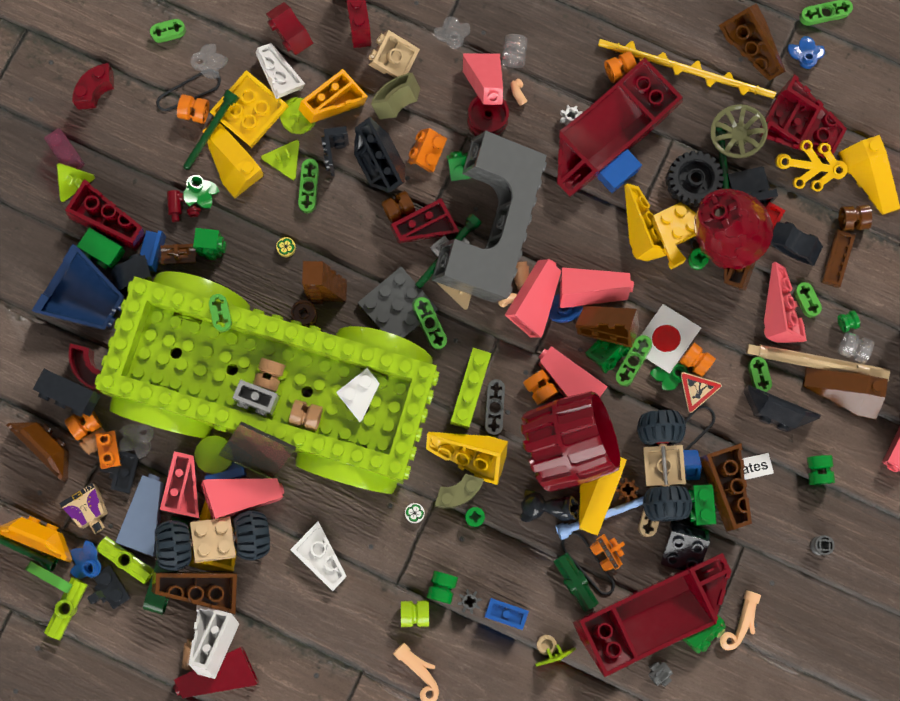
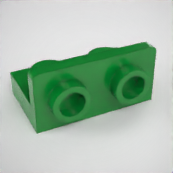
[585,340,631,374]

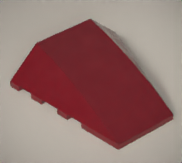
[760,74,847,159]

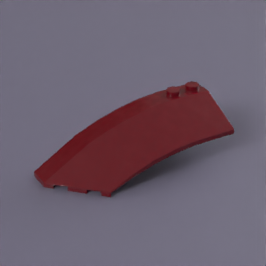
[557,57,683,197]
[573,553,731,677]

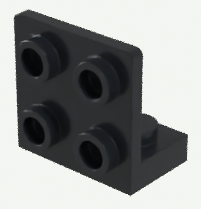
[321,126,349,176]
[728,166,778,204]
[661,521,710,570]

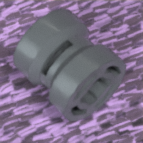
[810,535,835,556]

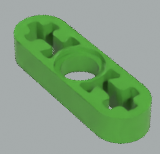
[799,0,853,26]
[298,159,319,214]
[412,297,447,349]
[616,335,652,387]
[25,561,73,594]

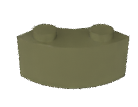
[371,72,420,119]
[435,474,484,509]

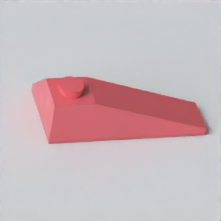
[764,262,807,343]

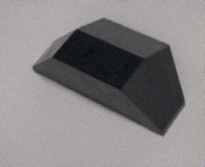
[354,117,406,192]
[743,385,821,432]

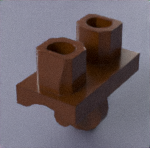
[160,244,196,265]

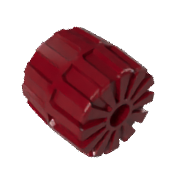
[521,391,621,491]

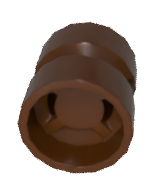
[381,190,416,223]
[838,205,872,231]
[291,300,318,328]

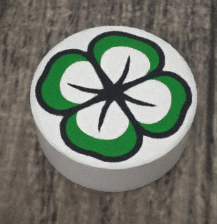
[405,503,425,523]

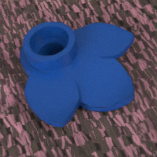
[788,36,825,69]
[70,540,101,579]

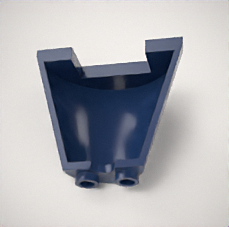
[32,244,124,330]

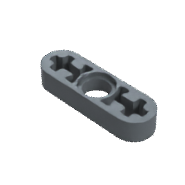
[485,379,505,436]

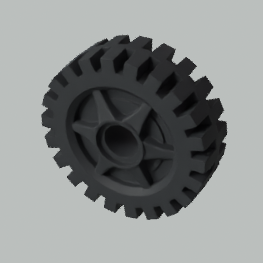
[666,151,724,208]

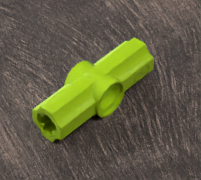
[97,536,154,584]
[44,577,88,640]

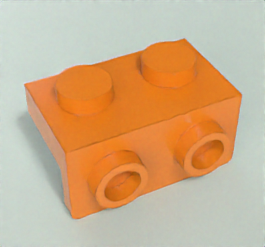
[407,128,447,172]

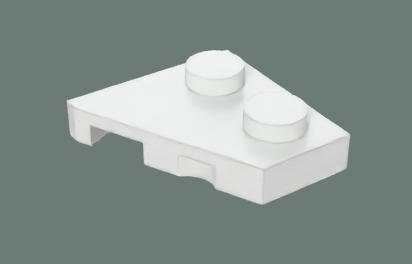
[336,368,380,422]

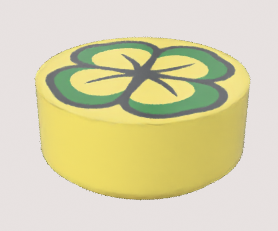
[276,237,296,257]

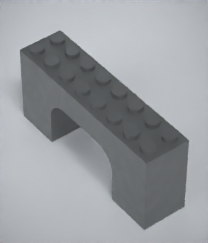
[431,131,547,303]

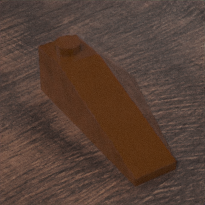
[719,3,786,81]
[803,367,888,419]

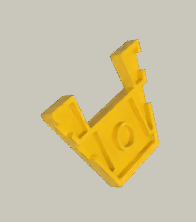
[651,202,696,269]

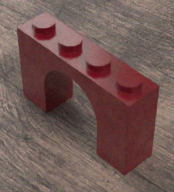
[347,0,372,48]

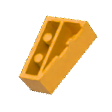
[298,69,368,123]

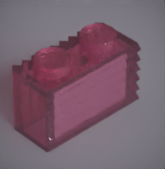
[44,128,85,169]

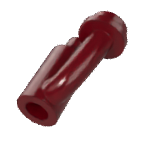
[167,190,201,222]

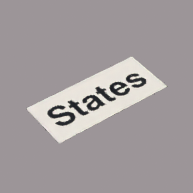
[742,453,774,480]

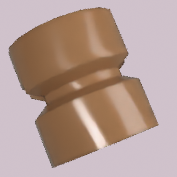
[253,358,286,392]
[289,400,323,432]

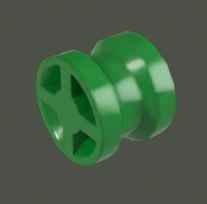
[688,248,709,270]
[837,310,860,333]
[465,507,485,527]

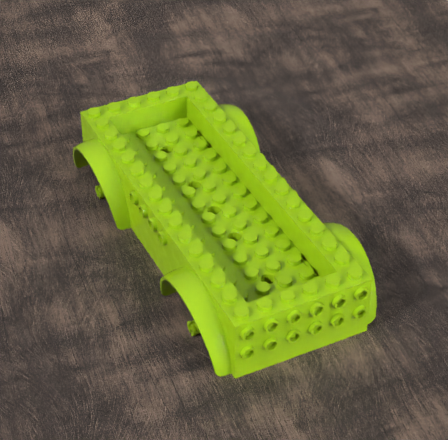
[95,271,439,494]

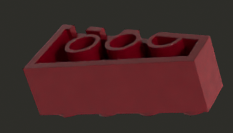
[65,179,145,251]

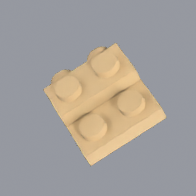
[368,30,420,78]

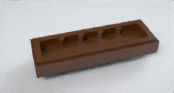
[821,229,855,288]

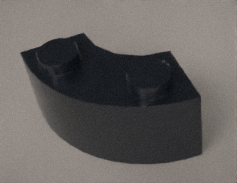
[771,222,823,266]
[111,254,153,294]

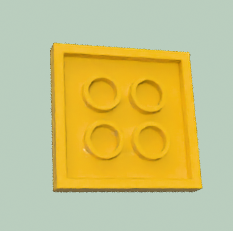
[210,70,289,148]

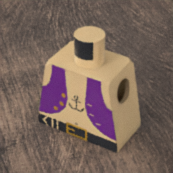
[59,483,108,534]

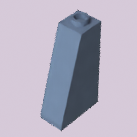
[115,474,164,557]

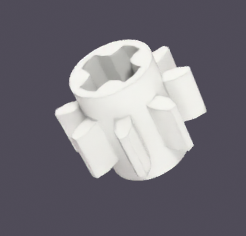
[560,105,583,126]

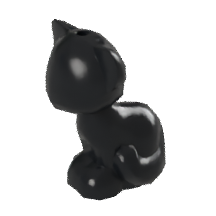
[520,489,579,522]

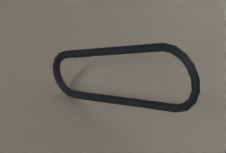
[156,69,221,111]
[667,405,716,450]
[561,532,615,595]

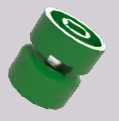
[807,455,835,485]
[426,571,458,605]

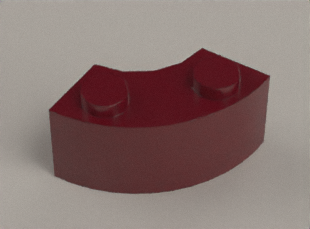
[266,2,314,55]
[72,63,114,109]
[69,343,102,394]

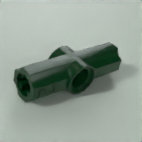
[553,552,599,612]

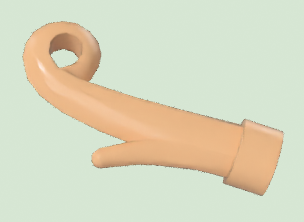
[720,590,761,650]
[393,643,439,701]

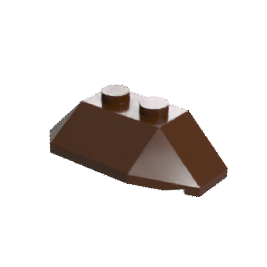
[6,422,69,482]

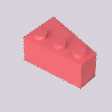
[160,451,199,519]

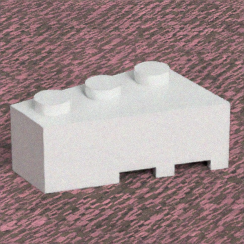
[189,605,239,679]

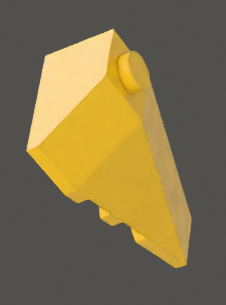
[838,135,900,215]
[426,432,508,485]
[579,457,627,536]

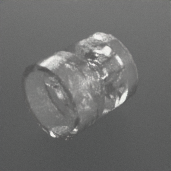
[501,34,528,68]
[838,331,874,364]

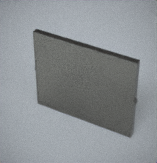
[219,421,296,478]

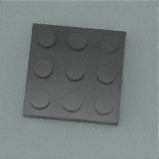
[357,267,438,338]

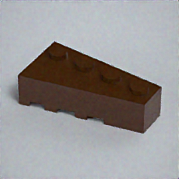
[302,261,347,304]
[700,443,752,532]
[152,572,237,614]

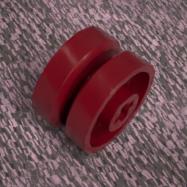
[467,95,509,137]

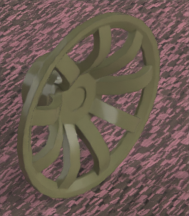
[711,104,768,159]

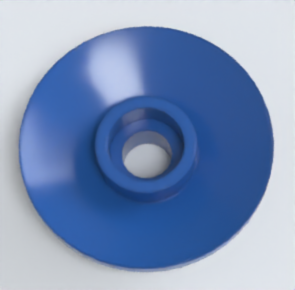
[548,294,583,323]

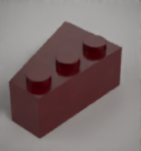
[390,198,459,243]

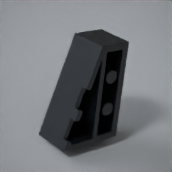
[33,368,101,417]

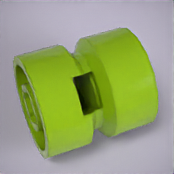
[401,601,429,627]

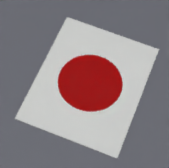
[634,304,701,373]

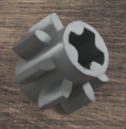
[457,589,482,614]
[648,662,673,687]

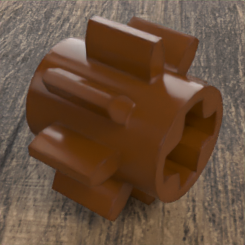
[615,477,639,502]

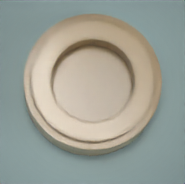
[536,635,557,655]

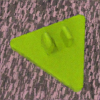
[261,140,299,180]
[57,163,95,202]
[535,644,576,667]

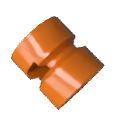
[604,51,637,83]
[177,94,210,124]
[679,342,716,377]
[523,369,558,406]
[64,411,102,441]

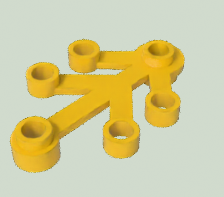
[775,140,847,192]

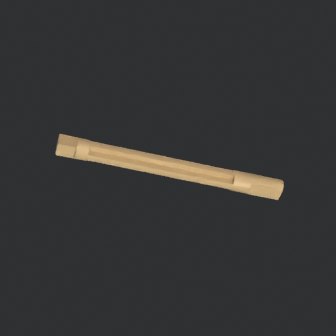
[746,344,890,381]

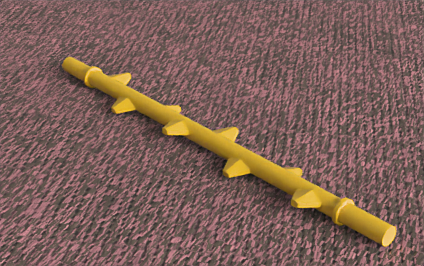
[598,39,776,99]

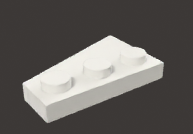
[255,43,305,99]
[290,521,347,591]

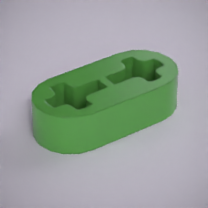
[150,19,186,43]
[794,282,822,318]
[209,294,232,332]
[748,357,772,392]

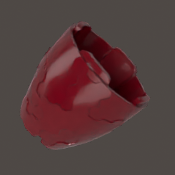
[694,188,773,270]

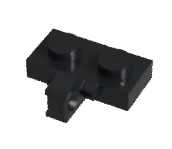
[100,451,140,494]
[87,565,131,609]

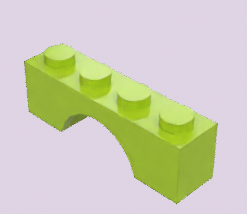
[450,348,491,430]

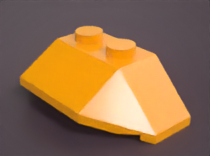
[0,516,72,563]

